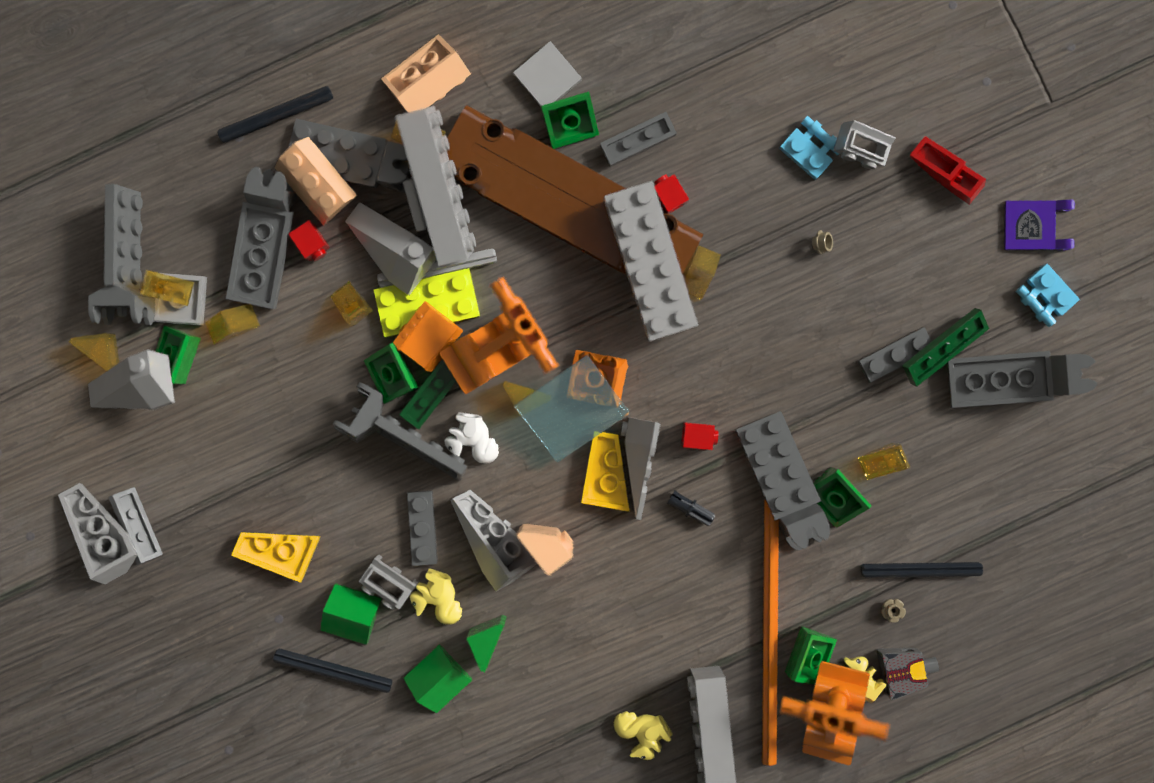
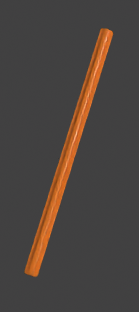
[762,500,779,766]

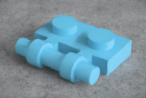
[779,116,839,180]
[1016,264,1080,327]

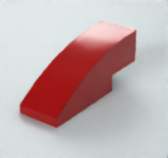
[910,136,986,205]

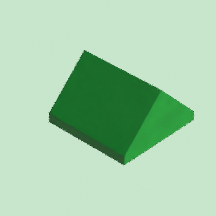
[541,91,599,149]
[155,326,201,384]
[364,343,419,404]
[813,467,871,528]
[320,583,382,645]
[467,615,506,672]
[785,626,837,684]
[404,644,473,713]

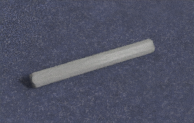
[377,249,497,288]

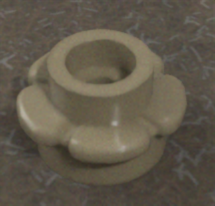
[812,230,833,255]
[881,599,906,623]

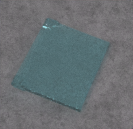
[515,355,630,463]

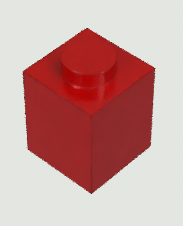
[654,174,689,214]
[289,220,330,261]
[681,422,719,450]

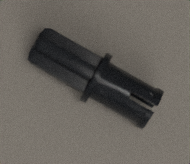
[667,490,715,526]

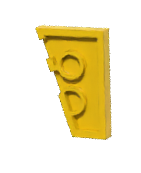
[581,430,629,511]
[231,532,320,582]

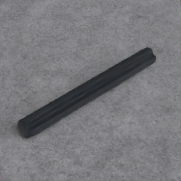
[217,86,333,143]
[861,562,983,578]
[273,648,392,693]

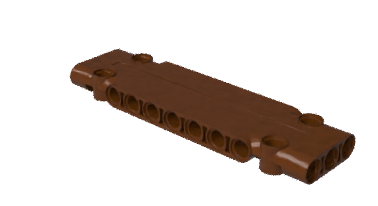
[447,105,704,274]

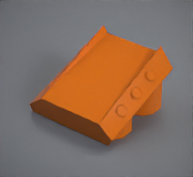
[393,301,463,372]
[567,350,628,407]

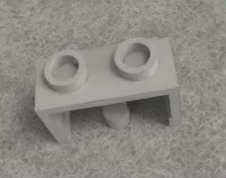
[833,120,896,170]
[359,555,418,609]

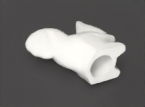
[445,412,499,464]

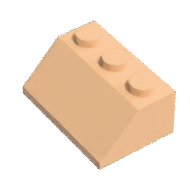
[381,34,471,113]
[275,137,357,225]
[517,524,573,576]

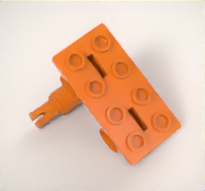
[440,277,558,394]
[780,661,888,765]

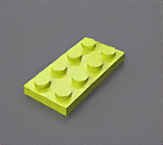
[374,268,480,338]

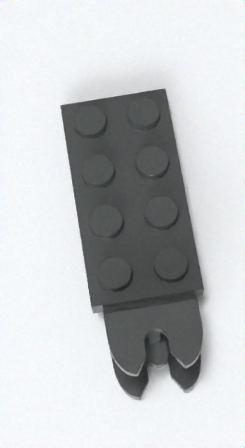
[288,119,411,193]
[226,167,297,309]
[88,184,155,325]
[947,351,1097,408]
[332,382,467,481]
[736,411,830,551]

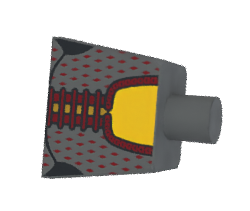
[876,648,939,700]

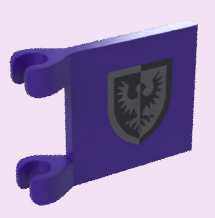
[1004,200,1075,250]

